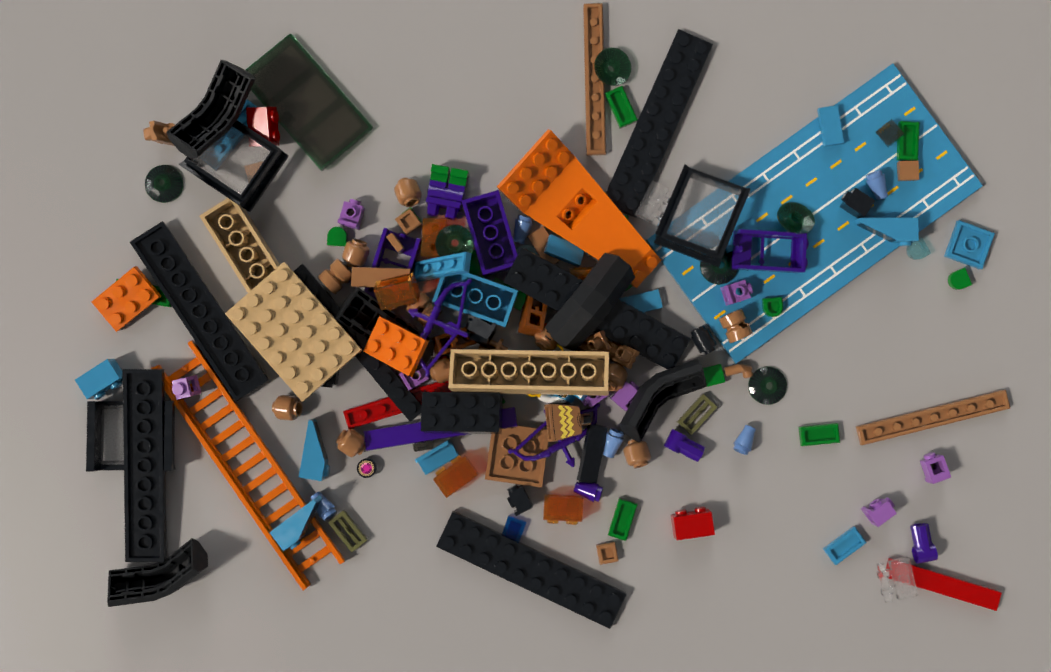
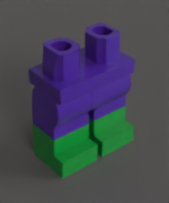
[426,164,469,220]

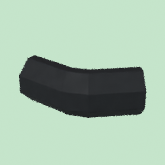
[167,60,256,159]
[546,253,635,351]
[335,287,435,372]
[619,359,707,443]
[107,538,208,607]

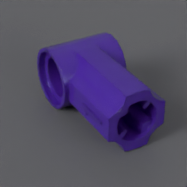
[664,429,705,462]
[910,523,938,564]

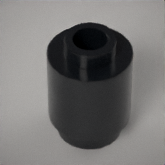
[690,325,717,355]

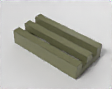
[677,394,717,435]
[328,510,368,553]

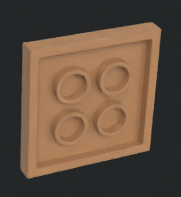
[485,425,548,488]

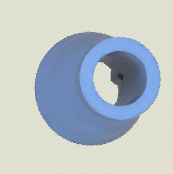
[866,170,888,200]
[513,215,533,244]
[733,425,756,455]
[603,428,625,458]
[311,491,337,521]

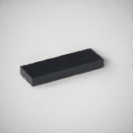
[577,424,608,484]

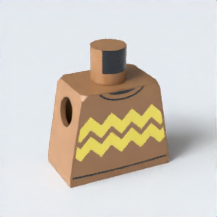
[544,404,591,442]

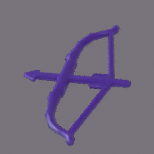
[408,279,472,377]
[508,403,600,467]

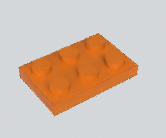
[91,266,161,332]
[363,316,429,377]

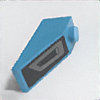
[854,218,919,246]
[299,419,330,481]
[269,495,322,551]

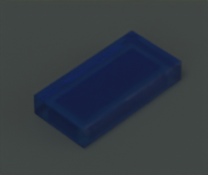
[502,515,526,542]

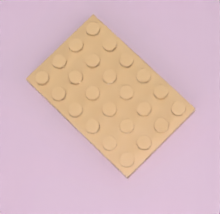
[225,262,362,402]

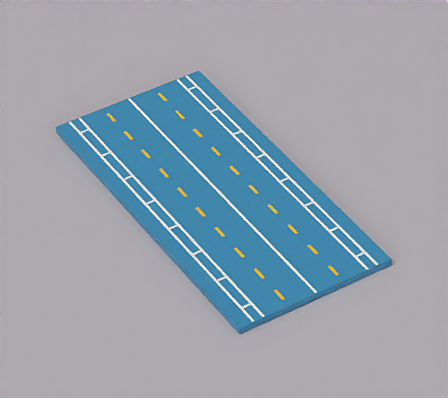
[646,63,983,364]

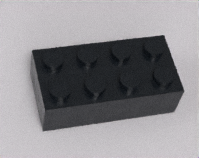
[421,392,503,434]

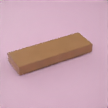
[351,267,411,289]

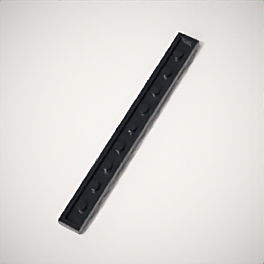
[294,264,422,422]

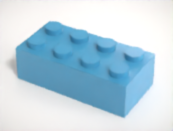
[432,273,519,327]

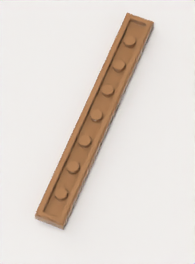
[583,3,606,156]
[855,390,1010,445]

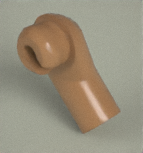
[724,364,753,378]

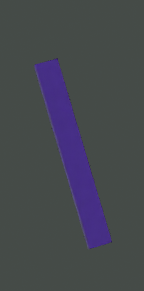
[364,407,518,451]

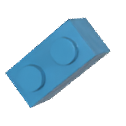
[75,359,123,400]

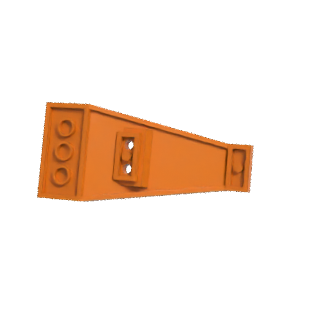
[497,129,662,288]

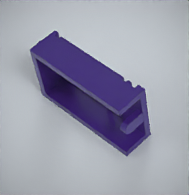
[364,228,422,308]
[732,229,809,273]

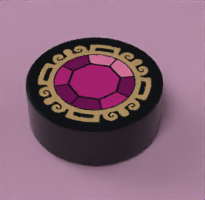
[357,458,377,478]

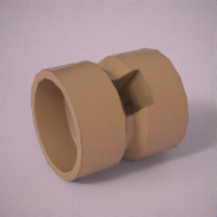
[318,258,352,294]
[406,292,443,327]
[719,308,753,343]

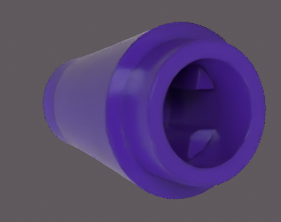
[574,481,603,502]

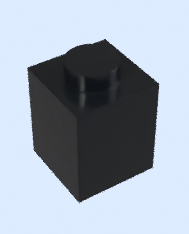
[840,188,875,219]

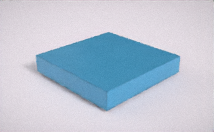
[944,220,995,270]

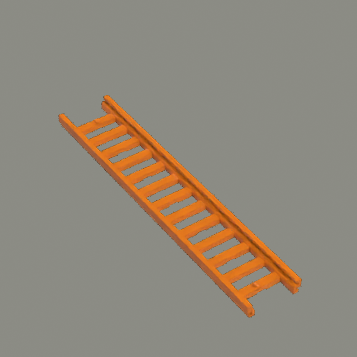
[151,340,345,590]

